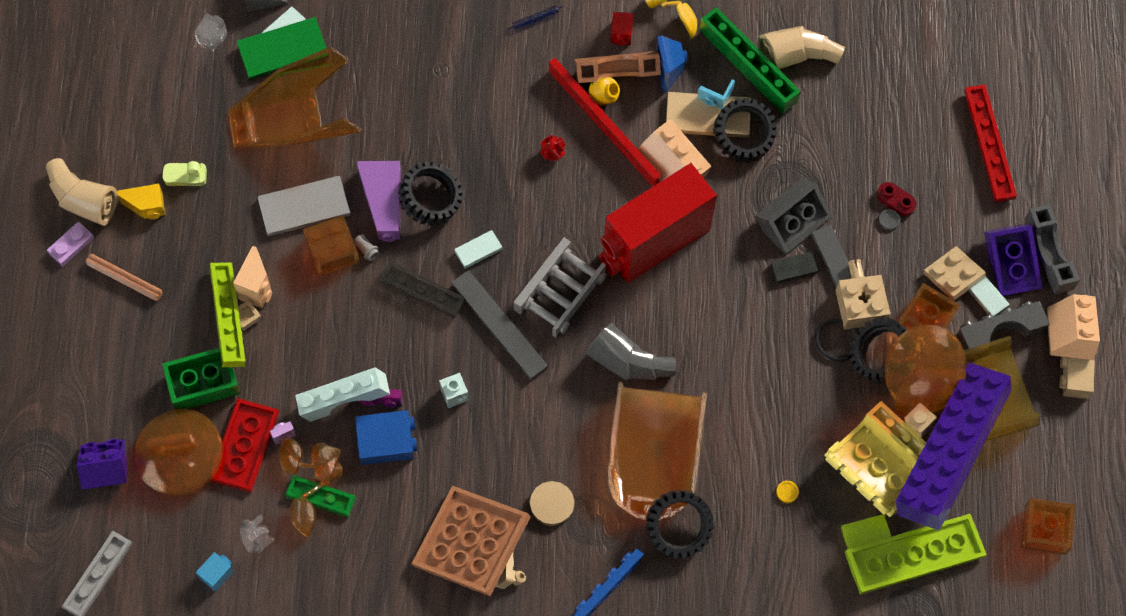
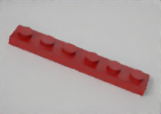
[964,84,1017,203]

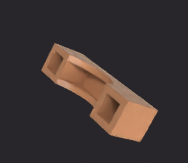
[574,51,661,83]

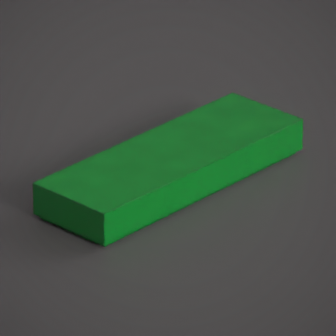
[285,475,356,518]

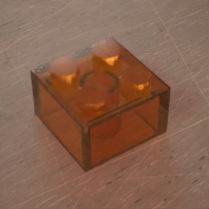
[303,215,359,276]
[899,283,961,348]
[1021,498,1075,555]

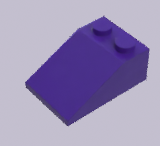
[984,224,1042,296]

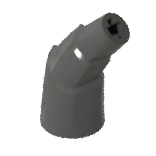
[585,323,676,380]

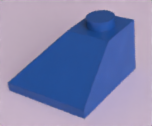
[656,36,688,92]

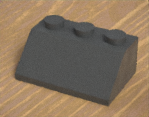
[755,178,832,254]

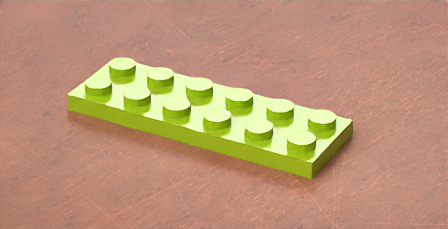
[844,514,987,595]

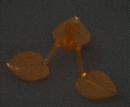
[279,438,342,537]

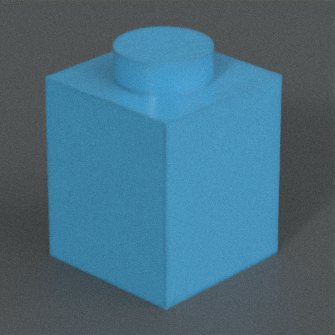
[196,552,234,592]

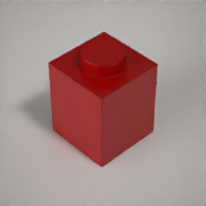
[611,12,634,46]

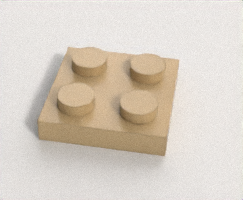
[924,246,986,301]

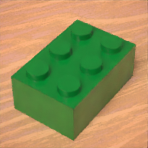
[162,348,240,412]

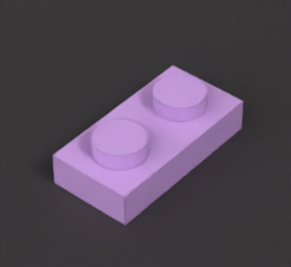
[47,221,94,266]

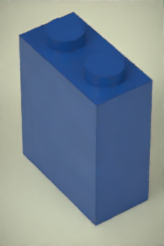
[355,410,417,465]

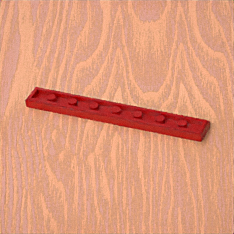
[549,58,661,187]

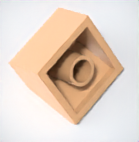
[233,246,272,308]

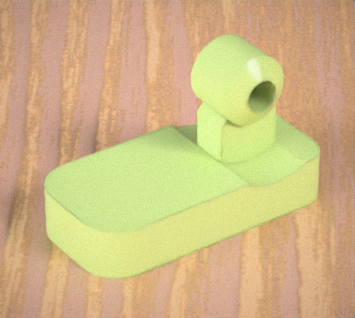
[163,161,207,186]

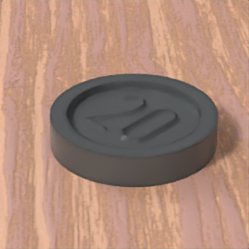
[879,209,900,230]

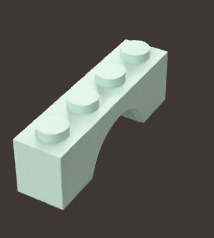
[295,367,390,422]

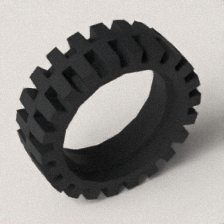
[713,98,777,162]
[398,161,463,226]
[849,317,916,384]
[646,490,714,558]

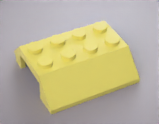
[824,401,926,517]

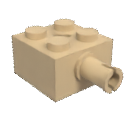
[835,259,890,330]

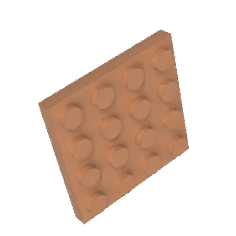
[411,486,530,596]

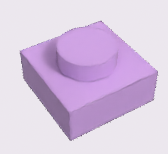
[270,422,296,445]

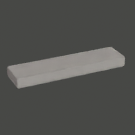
[61,531,133,616]

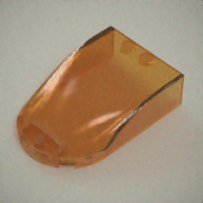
[607,382,707,520]

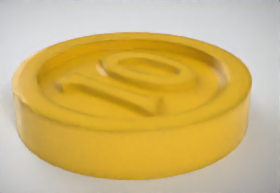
[776,481,799,503]

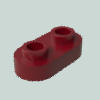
[877,182,917,217]

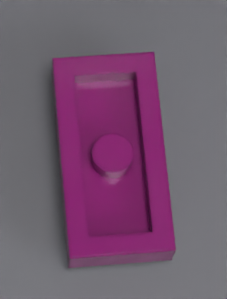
[358,389,403,407]

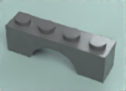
[1025,204,1080,295]
[956,301,1050,359]

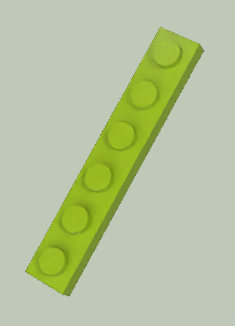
[210,263,246,367]

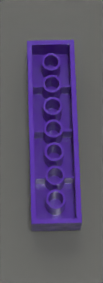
[896,363,1011,531]

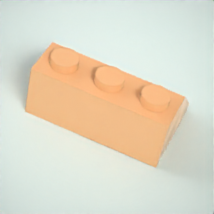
[637,119,711,181]
[1047,294,1100,360]

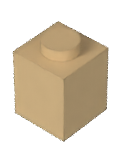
[905,403,937,439]

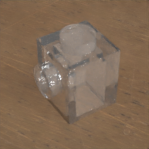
[194,13,227,51]

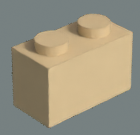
[1059,356,1095,399]

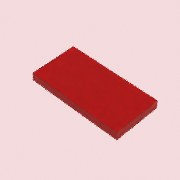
[209,398,280,493]

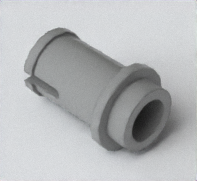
[353,234,380,261]

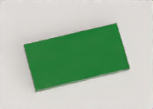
[237,17,329,80]

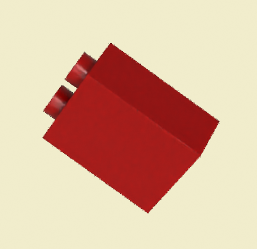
[599,163,717,283]

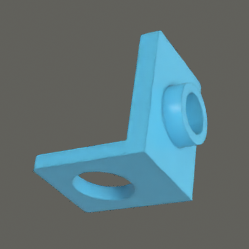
[697,80,735,109]

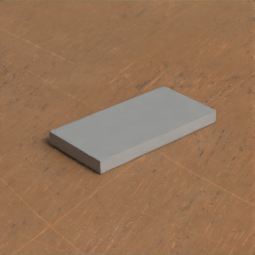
[257,176,351,237]

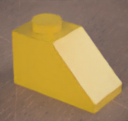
[117,184,166,219]

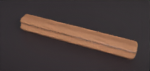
[86,254,163,301]

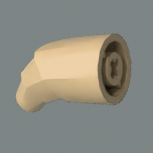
[758,26,845,69]
[46,158,117,226]

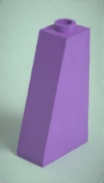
[357,161,401,242]

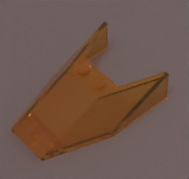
[228,47,362,148]

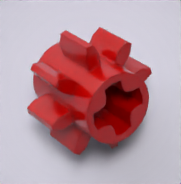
[540,135,566,161]

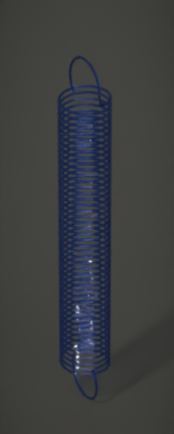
[508,5,563,30]

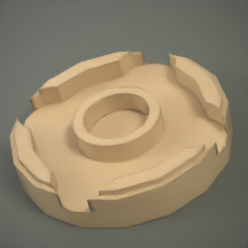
[530,481,574,526]

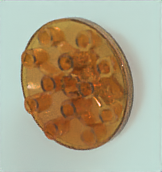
[885,324,966,412]
[134,409,223,496]

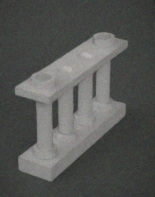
[514,238,607,338]

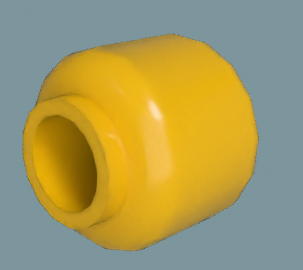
[589,77,620,106]

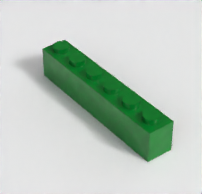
[699,7,801,114]

